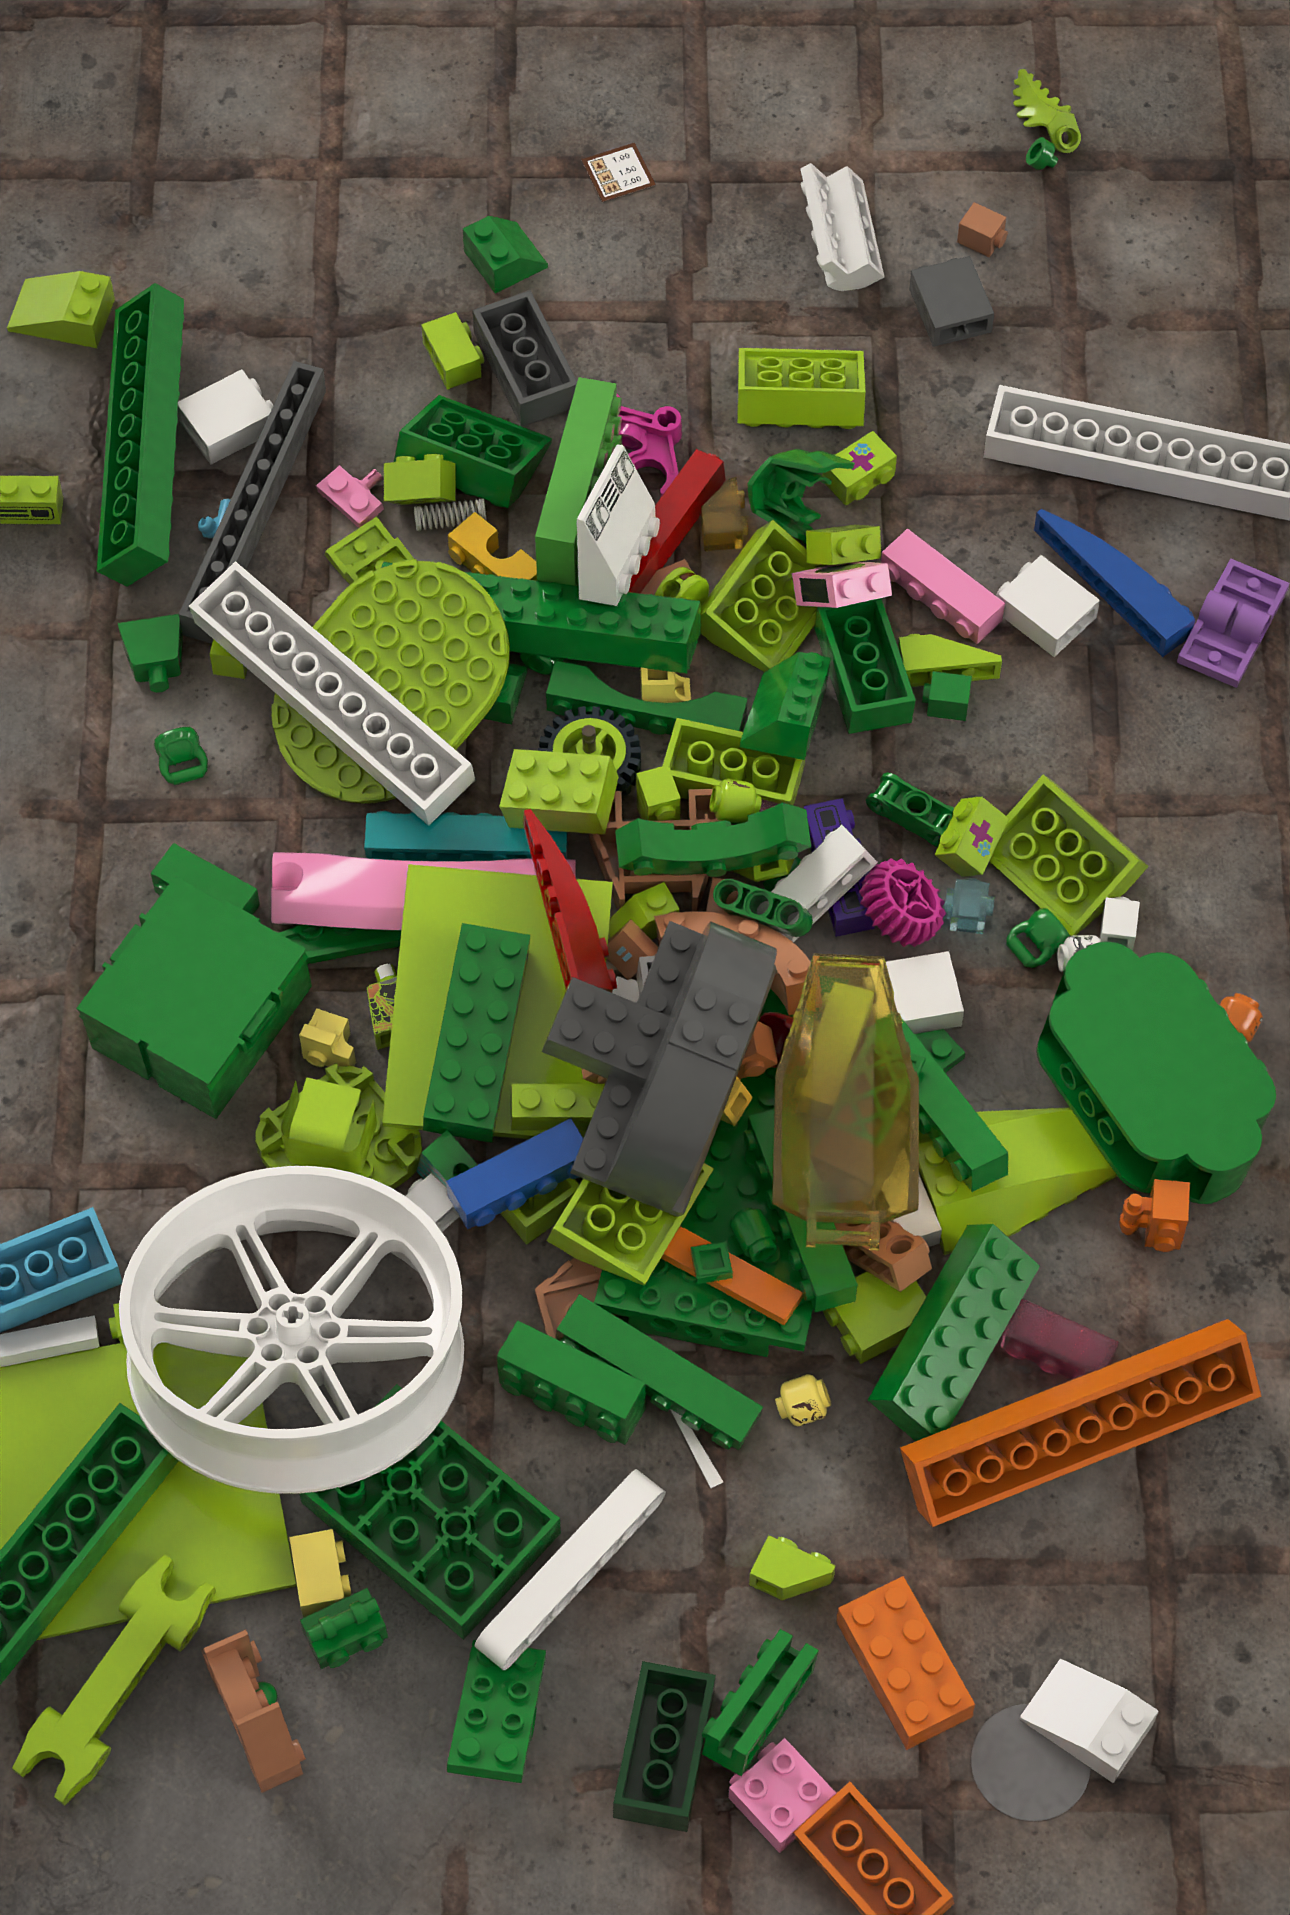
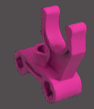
[617,394,682,497]

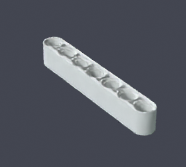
[475,1469,665,1670]

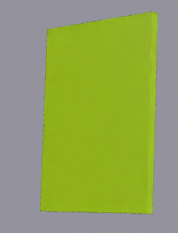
[382,864,613,1139]

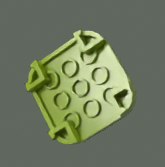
[255,1063,422,1189]

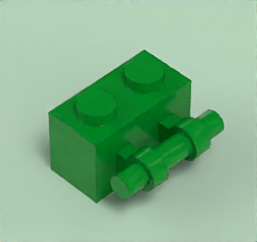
[300,1588,388,1669]

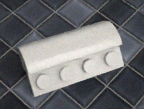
[800,163,884,291]

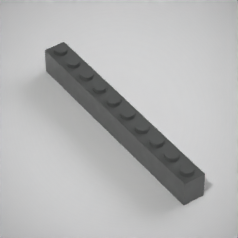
[179,361,326,643]

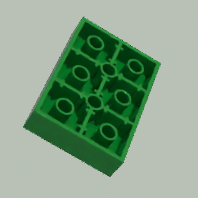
[299,1384,561,1640]

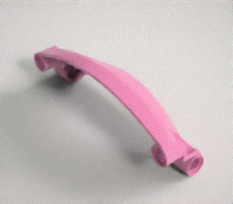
[271,852,576,930]

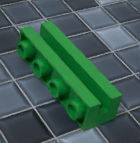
[702,1629,819,1776]

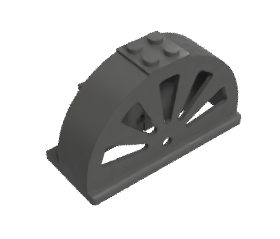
[542,921,777,1217]

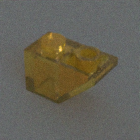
[701,477,749,551]

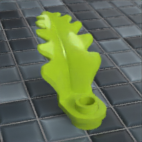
[1013,69,1081,153]

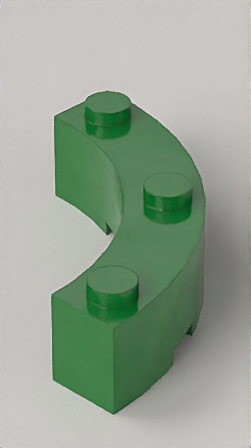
[615,802,811,877]

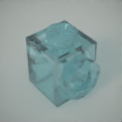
[943,878,995,934]

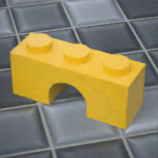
[448,512,537,581]

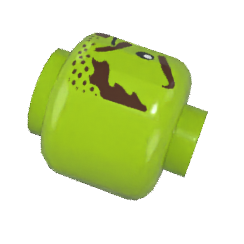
[710,779,761,824]

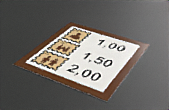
[581,143,656,202]

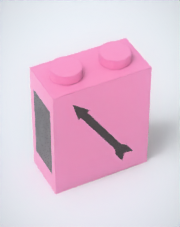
[792,562,892,608]

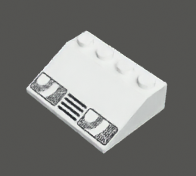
[577,444,660,606]

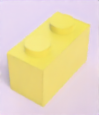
[289,1529,352,1618]

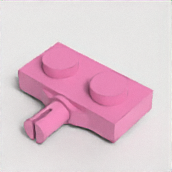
[316,465,384,528]

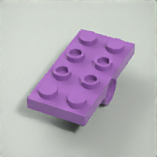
[1177,558,1290,688]

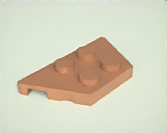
[535,1258,616,1339]

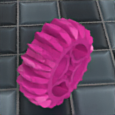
[859,858,946,947]

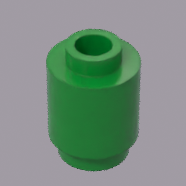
[730,1207,777,1262]

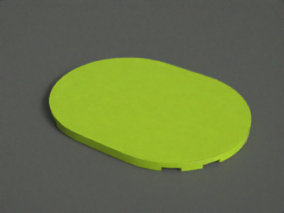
[271,559,509,804]

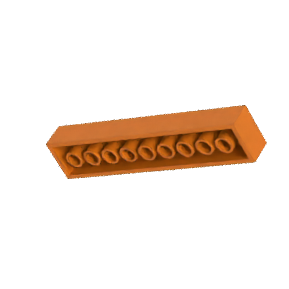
[900,1319,1262,1527]

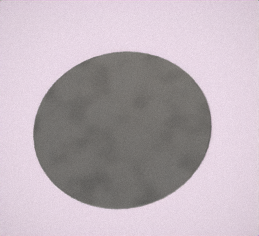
[971,1704,1091,1821]

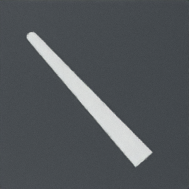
[670,1409,723,1488]

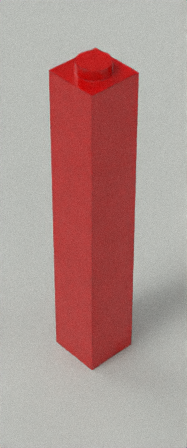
[628,449,726,594]

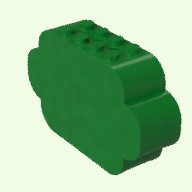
[1036,942,1276,1204]

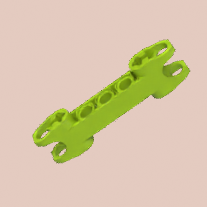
[12,1554,216,1806]

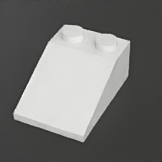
[1019,1659,1158,1783]

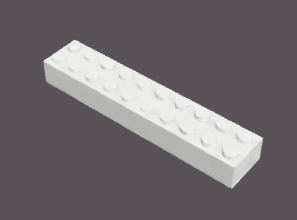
[983,385,1290,521]
[189,561,475,826]

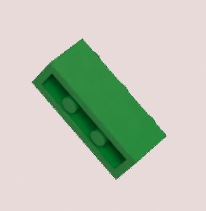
[151,843,260,915]

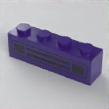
[803,798,875,937]

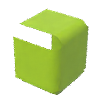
[281,1077,377,1174]

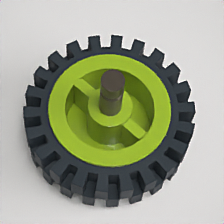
[538,706,641,796]

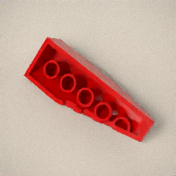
[523,809,617,993]

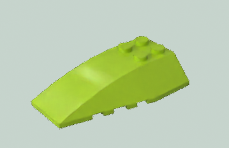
[909,1107,1117,1255]

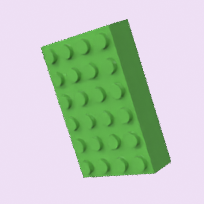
[535,377,622,586]

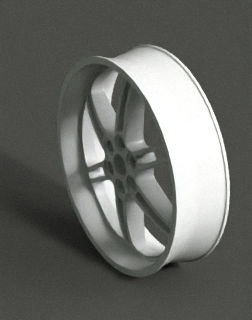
[119,1166,464,1493]

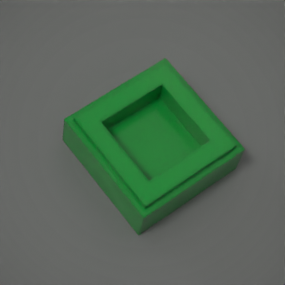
[691,1241,733,1284]

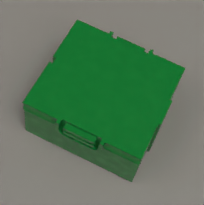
[76,876,312,1119]

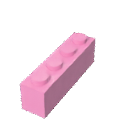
[881,529,1005,644]

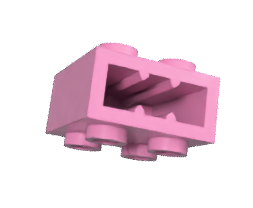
[728,1738,836,1853]

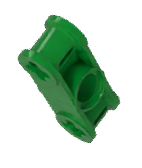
[866,772,954,848]

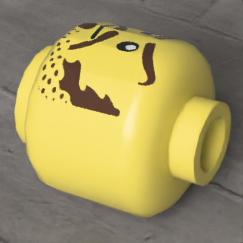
[775,1374,831,1427]

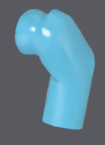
[198,499,230,538]

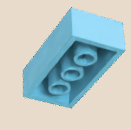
[0,1207,123,1333]

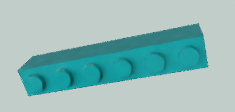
[364,811,568,861]

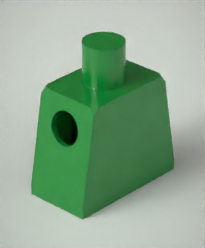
[118,614,183,693]

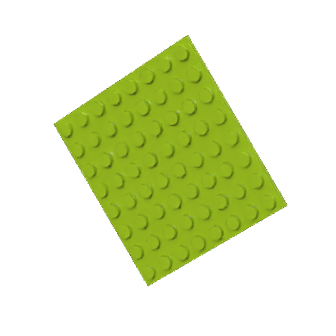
[0,1342,297,1640]

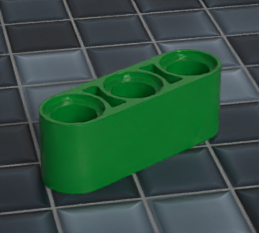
[713,879,813,937]

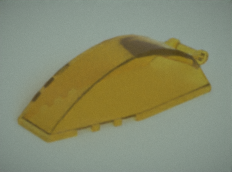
[772,953,919,1251]

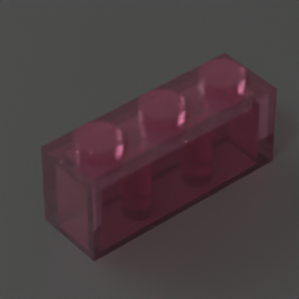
[1001,1299,1119,1380]

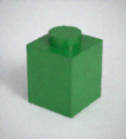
[922,671,972,721]

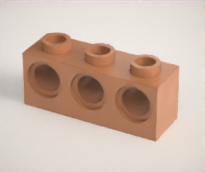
[833,1203,932,1292]

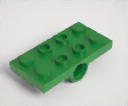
[447,1640,546,1783]

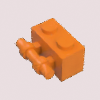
[1119,1179,1190,1252]

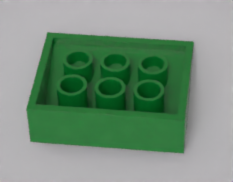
[394,395,552,508]

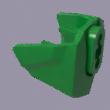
[747,449,855,544]

